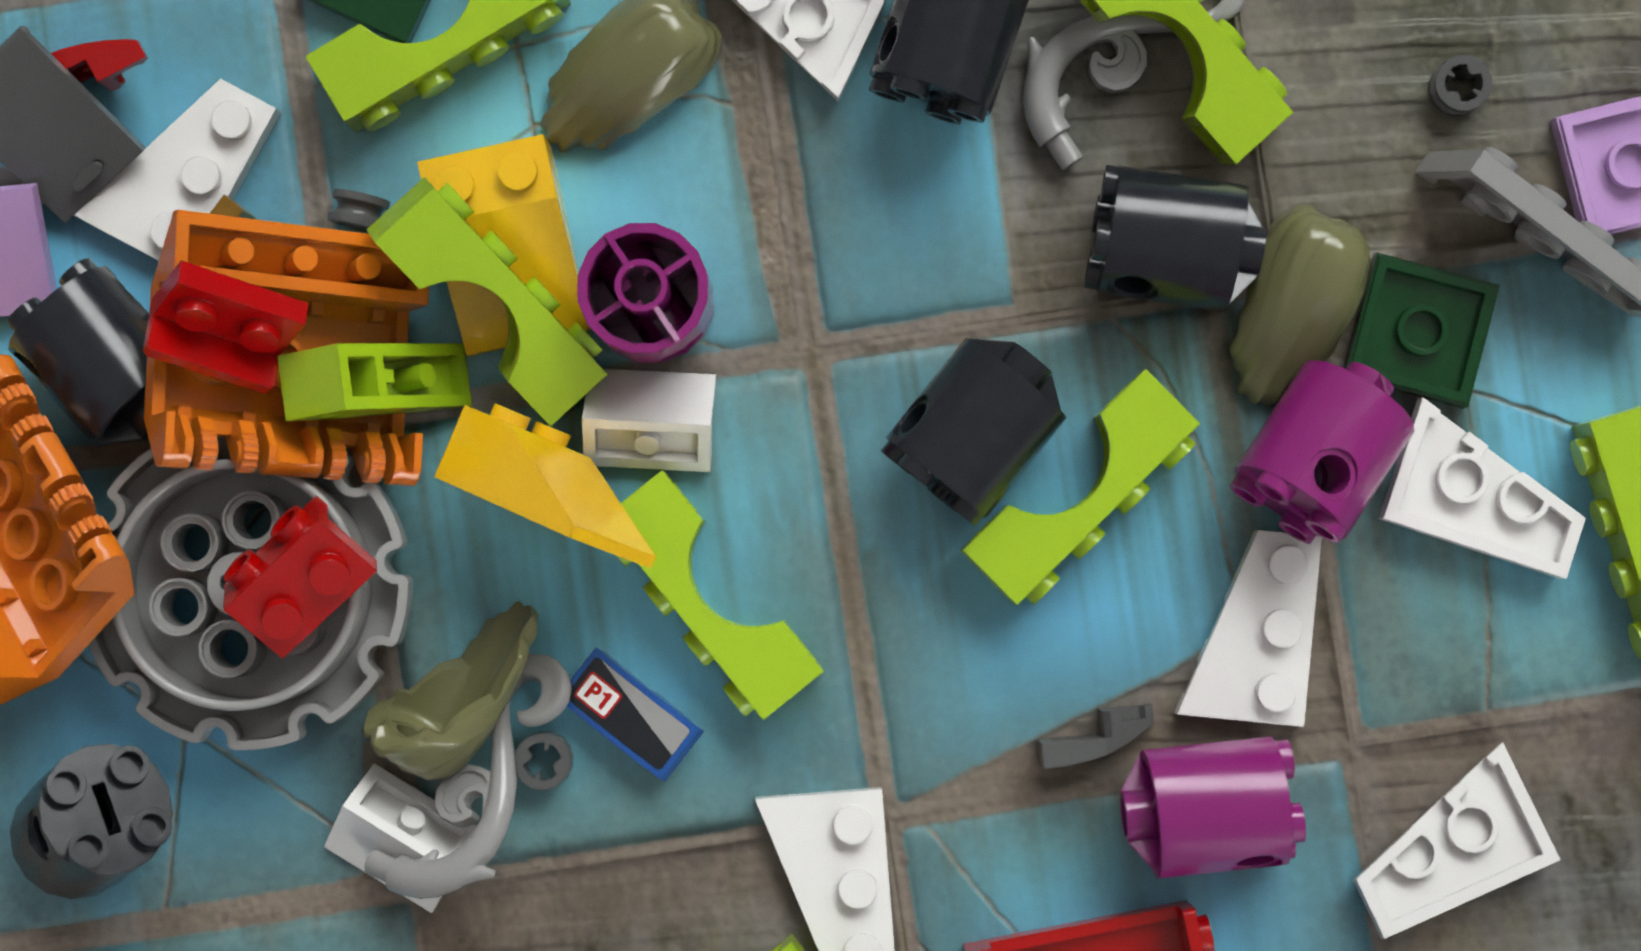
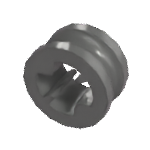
[1429,55,1492,116]
[327,189,391,232]
[515,731,574,790]

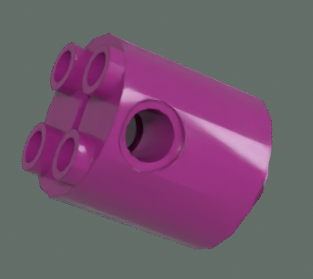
[578,223,714,364]
[1229,360,1415,544]
[1119,736,1306,879]

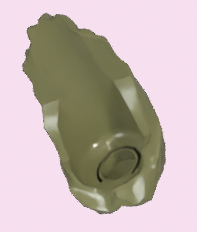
[541,0,722,153]
[1230,204,1370,406]
[362,601,538,780]

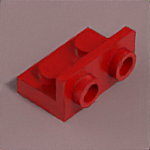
[143,260,308,394]

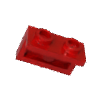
[223,496,377,659]

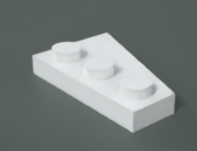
[74,78,281,261]
[1174,530,1322,727]
[1353,742,1561,939]

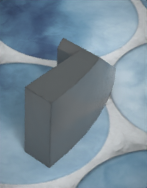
[1037,704,1154,769]

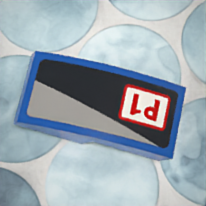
[567,647,704,782]

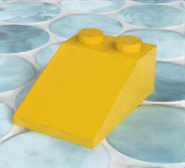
[417,134,591,357]
[434,403,656,569]

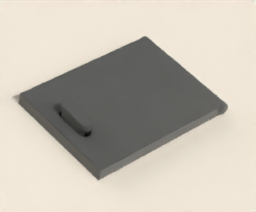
[0,26,146,224]

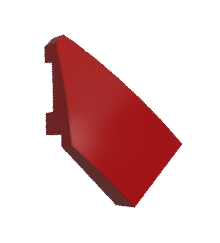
[51,39,148,91]

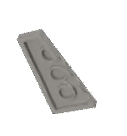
[1415,147,1641,317]

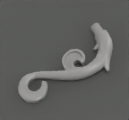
[1023,0,1245,171]
[364,654,572,899]

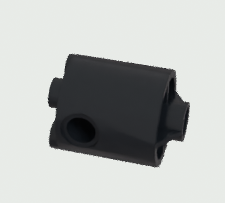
[869,0,1029,125]
[1084,165,1266,313]
[7,258,149,448]
[880,338,1067,526]
[10,744,173,899]

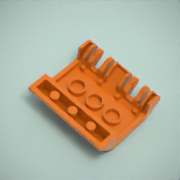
[144,209,429,486]
[0,355,135,705]

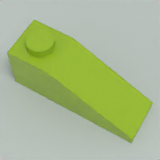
[277,343,472,421]

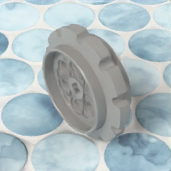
[89,437,413,750]

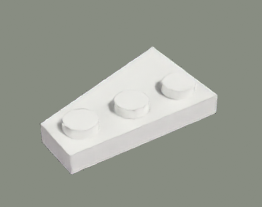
[732,0,887,102]
[1378,397,1586,579]
[755,787,895,951]

